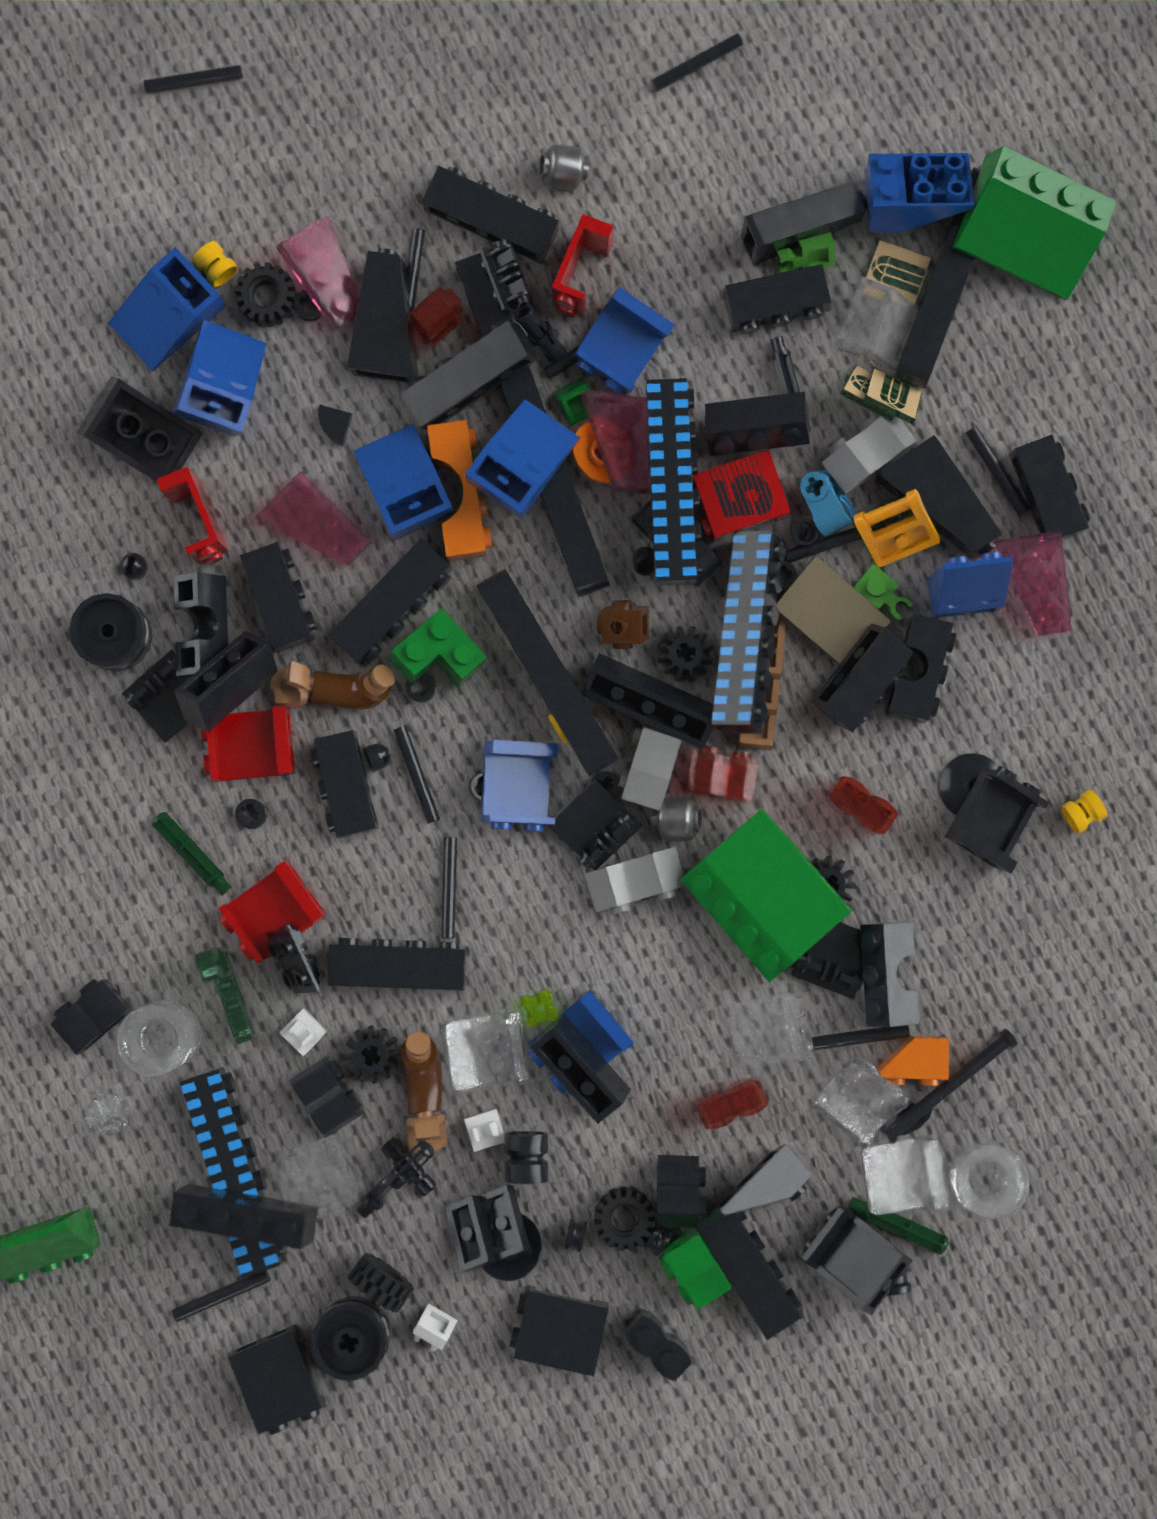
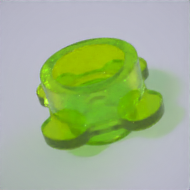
[520,989,558,1027]

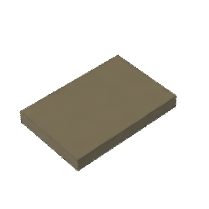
[776,556,891,665]

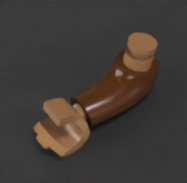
[270,661,395,710]
[400,1031,448,1154]

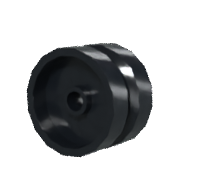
[69,593,153,672]
[311,1296,391,1381]

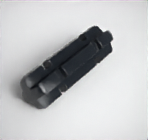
[381,1137,436,1197]

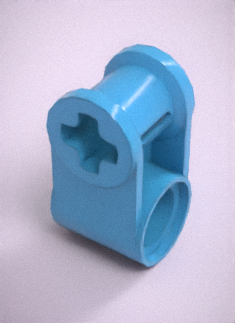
[800,470,856,536]

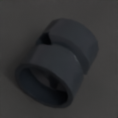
[504,1131,548,1184]

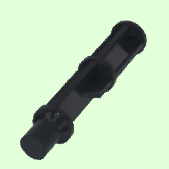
[770,336,811,432]
[358,1140,434,1218]

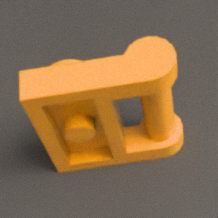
[853,489,940,568]

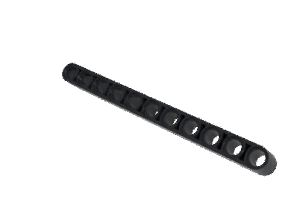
[455,253,610,597]

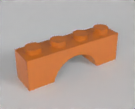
[427,420,492,562]

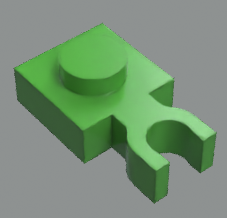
[776,232,835,273]
[854,564,913,622]

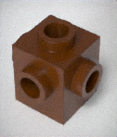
[597,600,649,649]

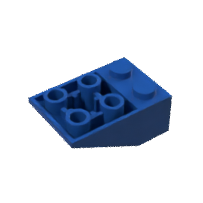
[865,153,974,233]
[108,247,226,371]
[172,319,267,437]
[465,399,580,520]
[354,424,455,541]
[928,552,1013,618]

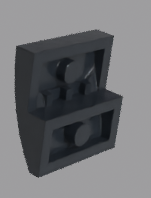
[445,1184,531,1273]

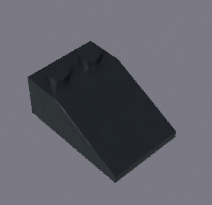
[76,377,203,483]

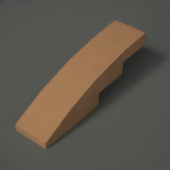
[738,613,786,751]

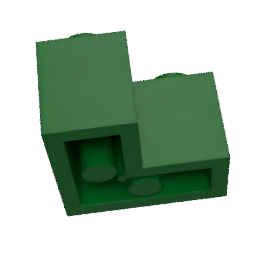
[389,608,487,688]
[659,1227,733,1310]

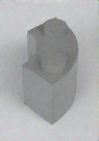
[821,412,917,494]
[618,723,682,811]
[585,847,685,915]

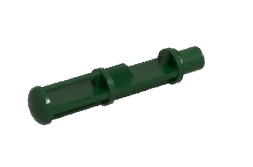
[152,812,232,896]
[848,1197,949,1255]

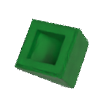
[553,378,600,427]

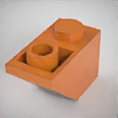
[876,1036,949,1086]

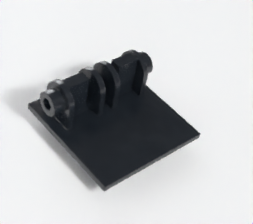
[479,239,537,312]
[122,649,190,743]
[548,779,643,871]
[266,922,321,994]
[791,922,864,1000]

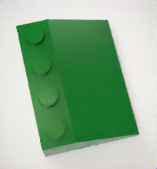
[953,146,1117,300]
[680,808,852,982]
[0,1206,101,1284]

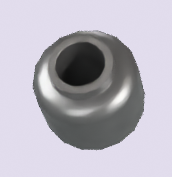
[538,144,589,191]
[652,797,703,841]

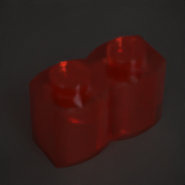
[409,286,463,348]
[685,746,759,802]
[825,776,898,836]
[694,1077,769,1129]

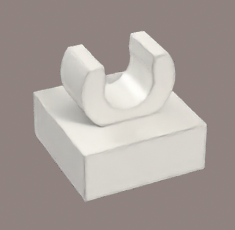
[280,1008,328,1056]
[464,1108,505,1152]
[412,1303,458,1352]

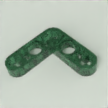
[195,946,255,1045]

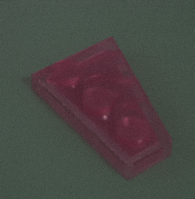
[276,215,359,331]
[581,390,649,494]
[255,471,372,566]
[992,531,1072,636]

